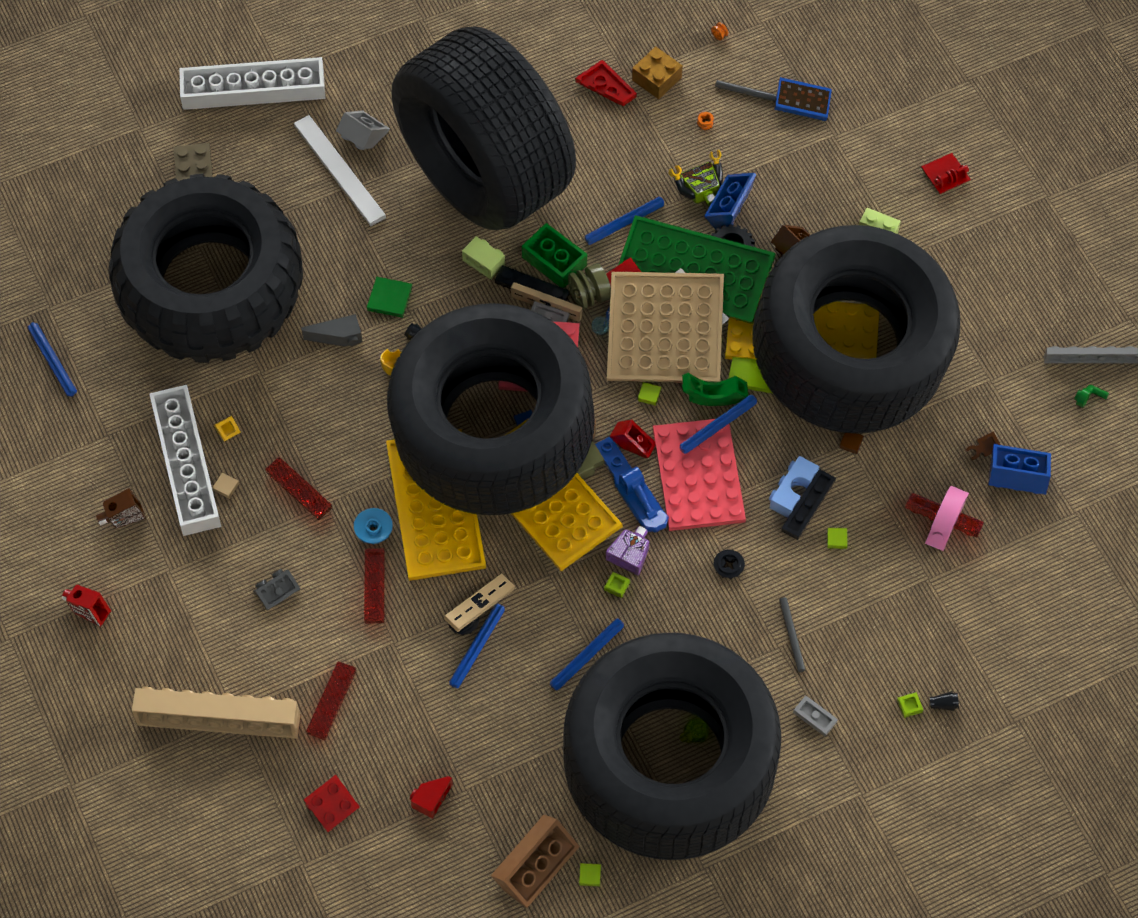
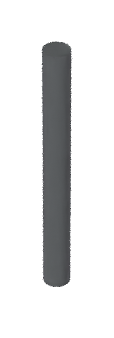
[715,80,776,102]
[779,597,806,672]

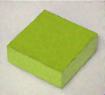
[638,382,661,406]
[827,528,847,549]
[604,572,630,598]
[897,692,923,718]
[579,863,601,886]

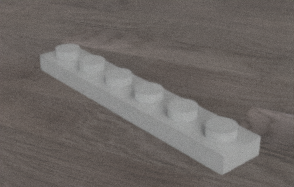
[1044,346,1138,363]

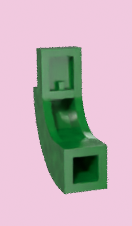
[682,373,748,406]

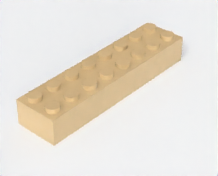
[132,687,301,739]

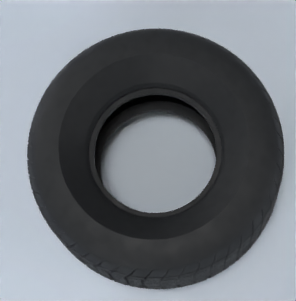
[392,26,576,230]
[752,225,960,433]
[387,303,595,515]
[563,633,781,860]

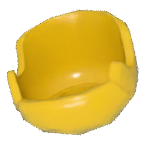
[380,349,401,376]

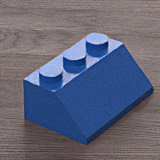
[704,173,756,230]
[988,444,1051,495]

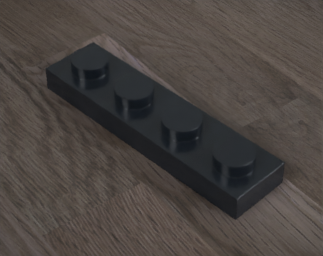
[495,265,570,301]
[781,469,836,540]

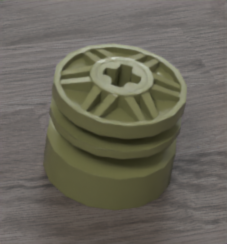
[567,263,611,310]

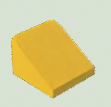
[214,416,241,442]

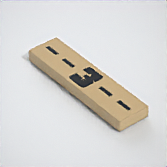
[511,283,582,322]
[444,573,515,632]

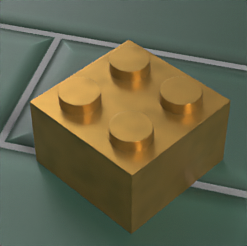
[632,46,683,100]

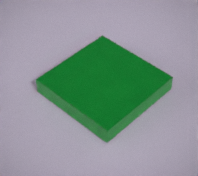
[367,276,412,318]

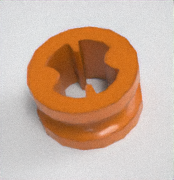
[711,22,728,40]
[697,112,714,130]

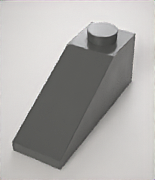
[301,314,362,347]

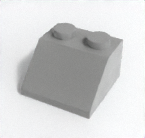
[336,110,390,150]

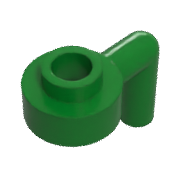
[1074,384,1109,408]

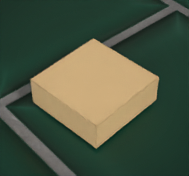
[212,473,239,499]

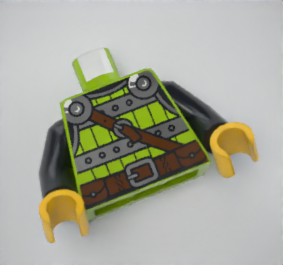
[668,150,723,206]

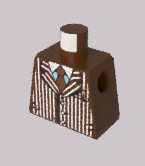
[96,488,146,528]

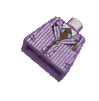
[606,526,649,576]

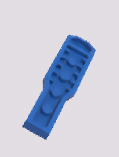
[595,437,669,533]

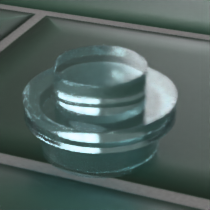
[592,317,609,335]

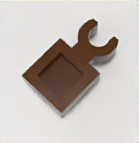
[966,431,1001,461]

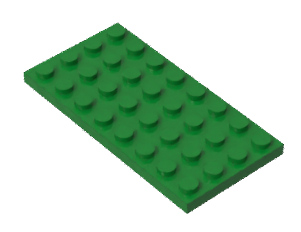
[618,215,776,324]

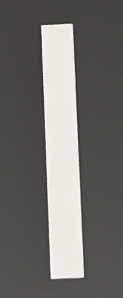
[294,115,386,227]

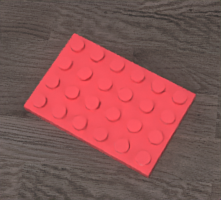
[653,419,746,531]

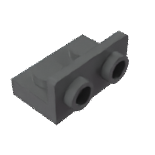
[253,569,301,610]

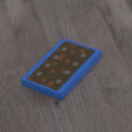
[774,77,832,121]

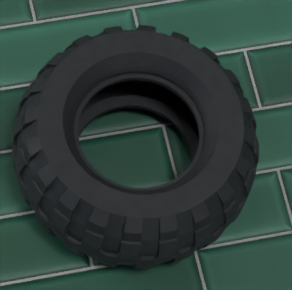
[108,174,303,363]

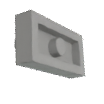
[531,301,569,322]
[793,696,838,736]

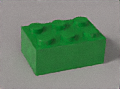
[521,223,588,288]

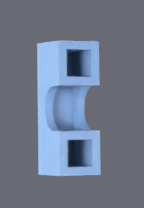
[769,456,819,518]

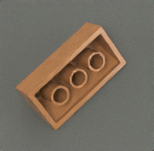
[491,815,580,908]

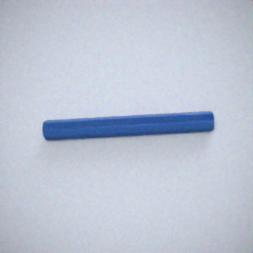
[585,197,664,245]
[28,322,77,397]
[679,395,757,454]
[449,603,505,689]
[550,618,624,691]

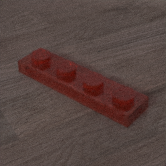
[265,457,333,520]
[905,493,984,538]
[364,548,385,624]
[306,661,357,740]

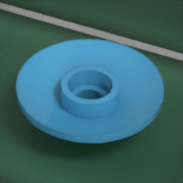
[354,508,393,544]

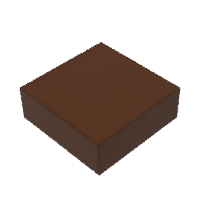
[839,433,864,454]

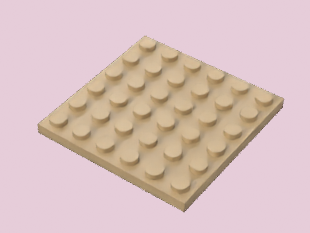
[607,272,724,383]

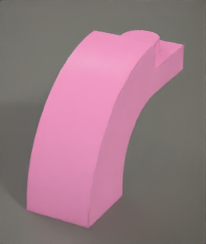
[925,486,969,551]

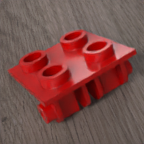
[921,153,971,194]
[303,774,360,832]

